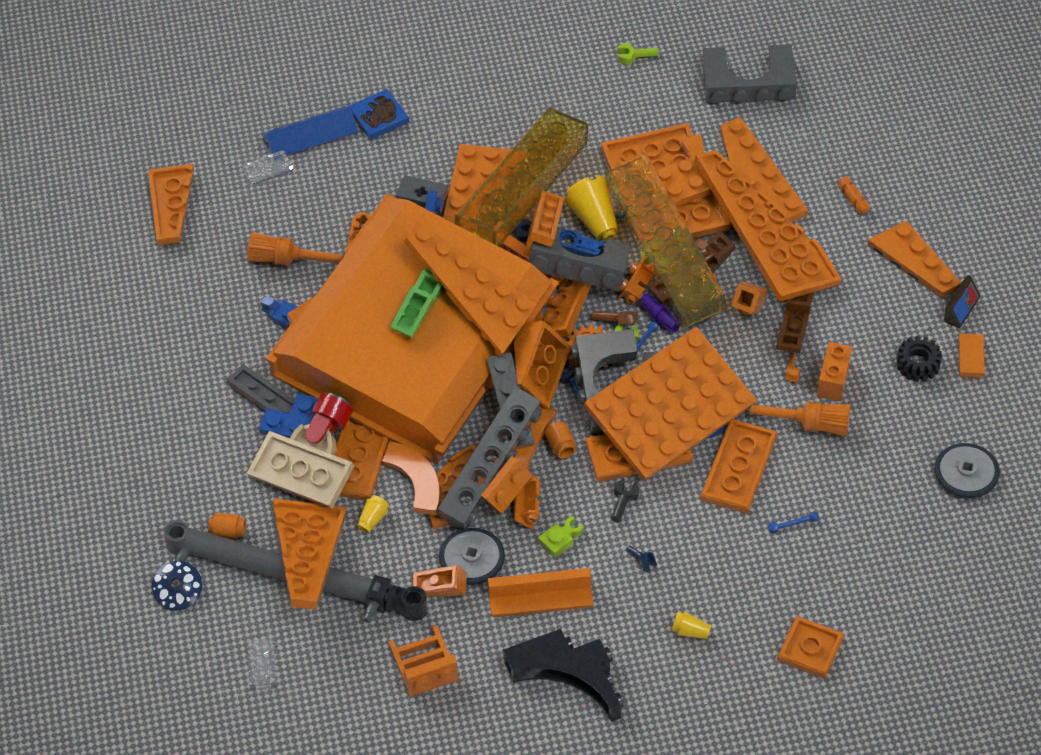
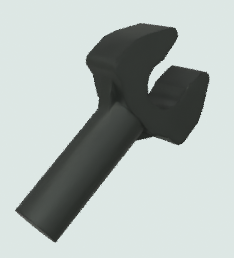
[611,478,639,522]

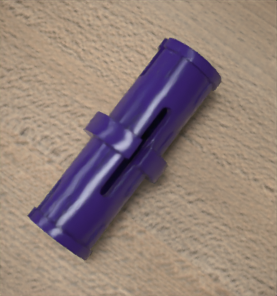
[638,293,681,334]

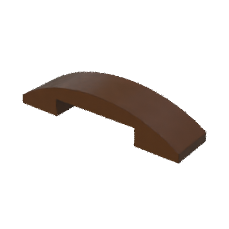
[648,231,736,304]
[776,292,813,353]

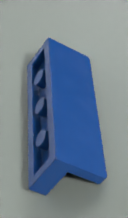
[262,106,358,159]

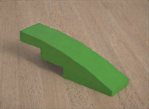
[390,267,444,338]

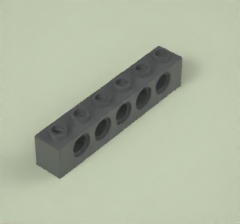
[438,386,542,530]

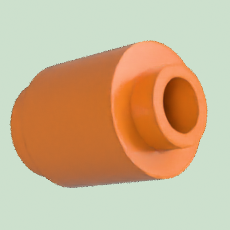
[545,421,576,459]
[208,513,246,539]

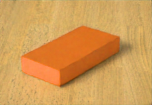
[958,333,985,378]

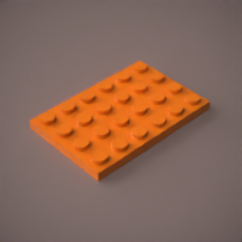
[601,123,730,250]
[583,327,757,482]

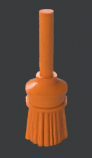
[247,232,343,267]
[750,401,851,437]

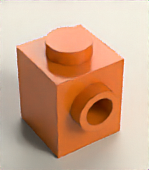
[731,282,768,316]

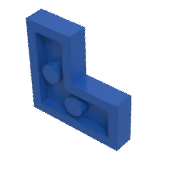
[258,393,318,438]

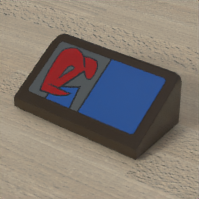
[944,275,980,328]

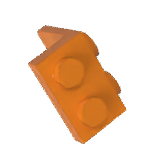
[477,456,533,514]

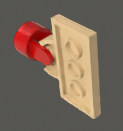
[247,392,354,509]

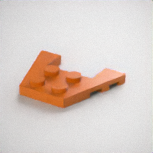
[619,134,711,210]

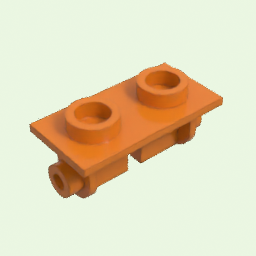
[616,256,654,305]
[514,476,541,530]

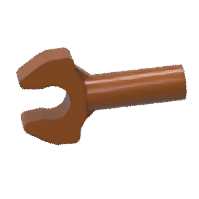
[684,238,714,263]
[592,311,637,324]

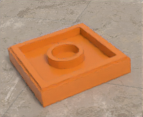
[777,616,845,679]

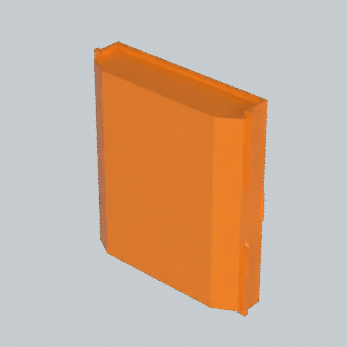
[266,193,559,465]

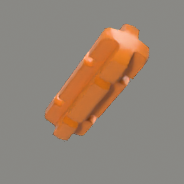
[838,176,870,215]

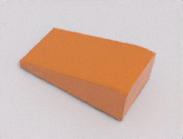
[413,565,467,597]

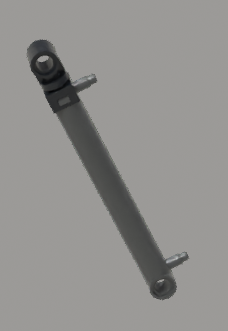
[164,520,428,622]

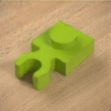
[538,516,584,558]

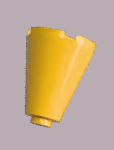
[564,175,618,242]

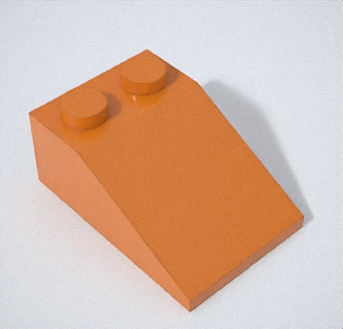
[514,321,571,409]

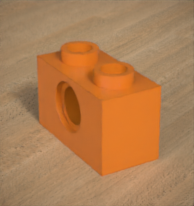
[817,342,852,402]

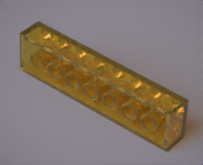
[455,107,589,247]
[604,154,727,328]

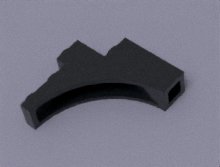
[503,629,624,722]

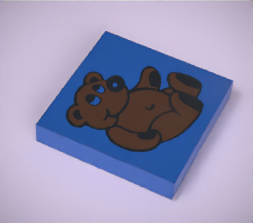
[349,89,409,140]

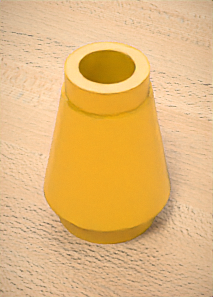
[357,495,389,534]
[671,611,711,640]

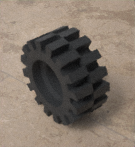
[896,336,942,382]

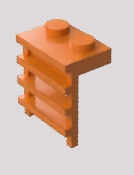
[388,625,459,697]

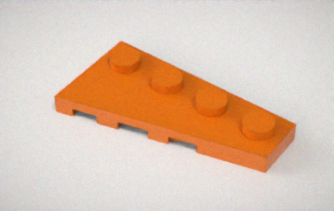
[148,163,194,246]
[867,221,962,298]
[535,278,591,337]

